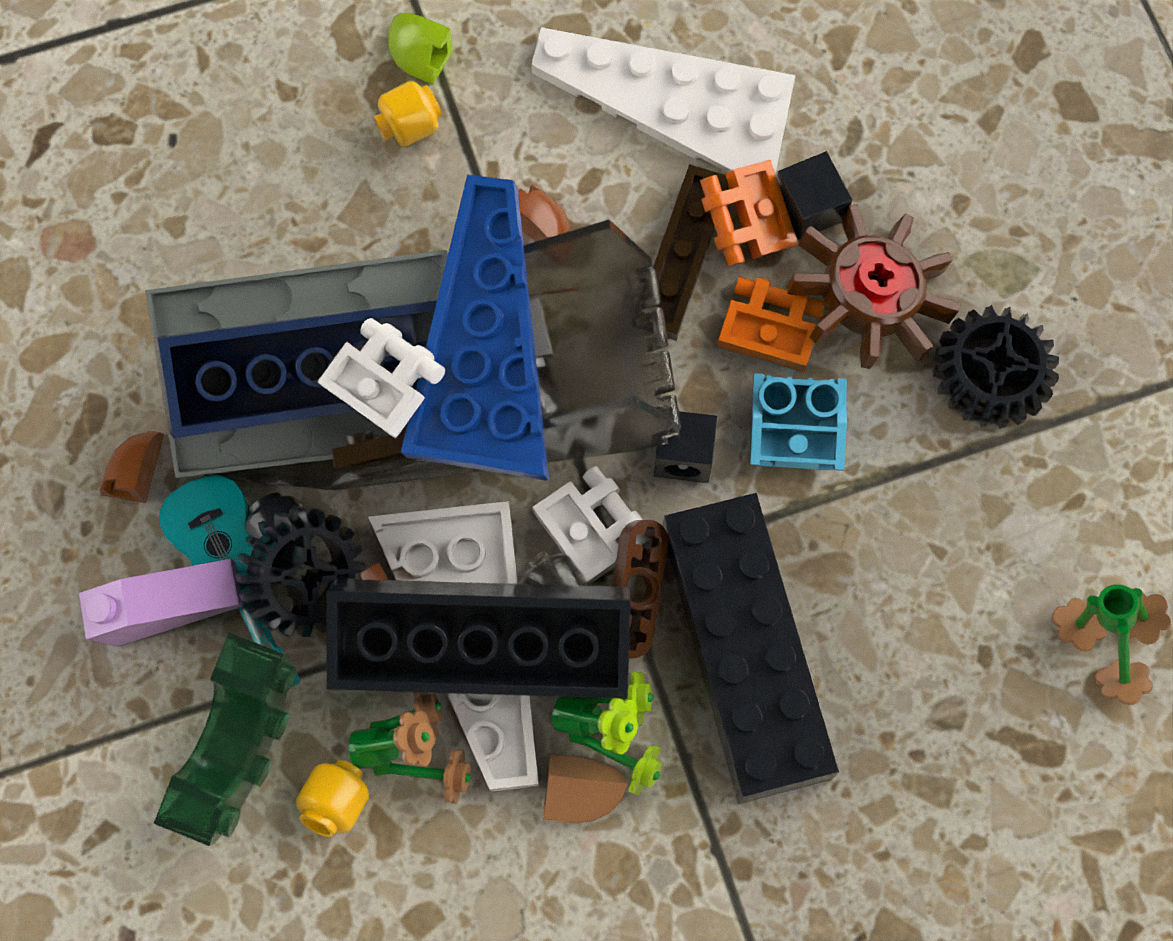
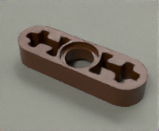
[612,520,668,658]

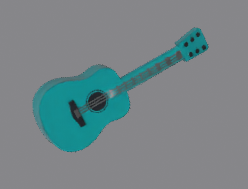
[159,475,301,695]

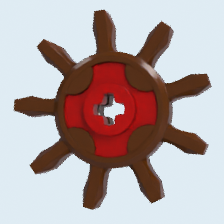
[786,204,960,369]

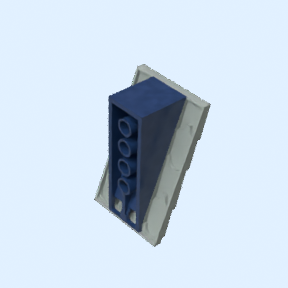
[145,250,448,478]

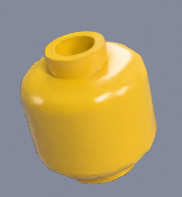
[373,81,443,147]
[295,760,370,838]

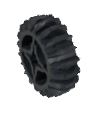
[933,305,1059,429]
[235,506,367,637]

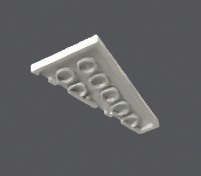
[532,27,796,175]
[368,501,539,792]

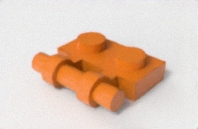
[700,159,798,267]
[717,276,825,372]

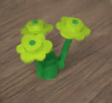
[552,672,662,796]

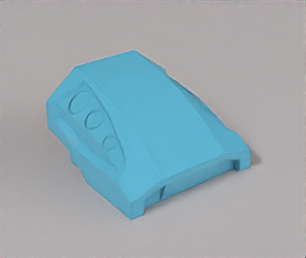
[750,373,847,471]

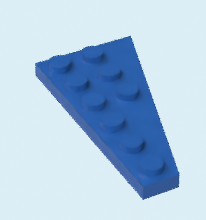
[401,174,549,481]

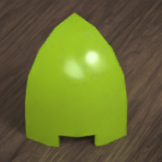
[388,13,453,85]

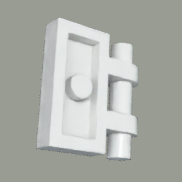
[318,318,445,438]
[532,466,652,586]

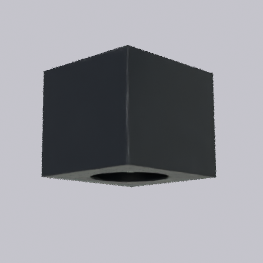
[777,151,853,241]
[653,409,718,483]

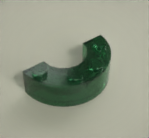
[153,632,296,846]

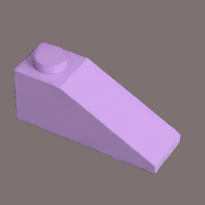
[79,559,243,647]

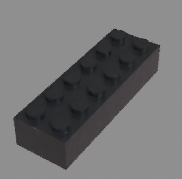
[663,493,839,804]
[326,579,631,698]

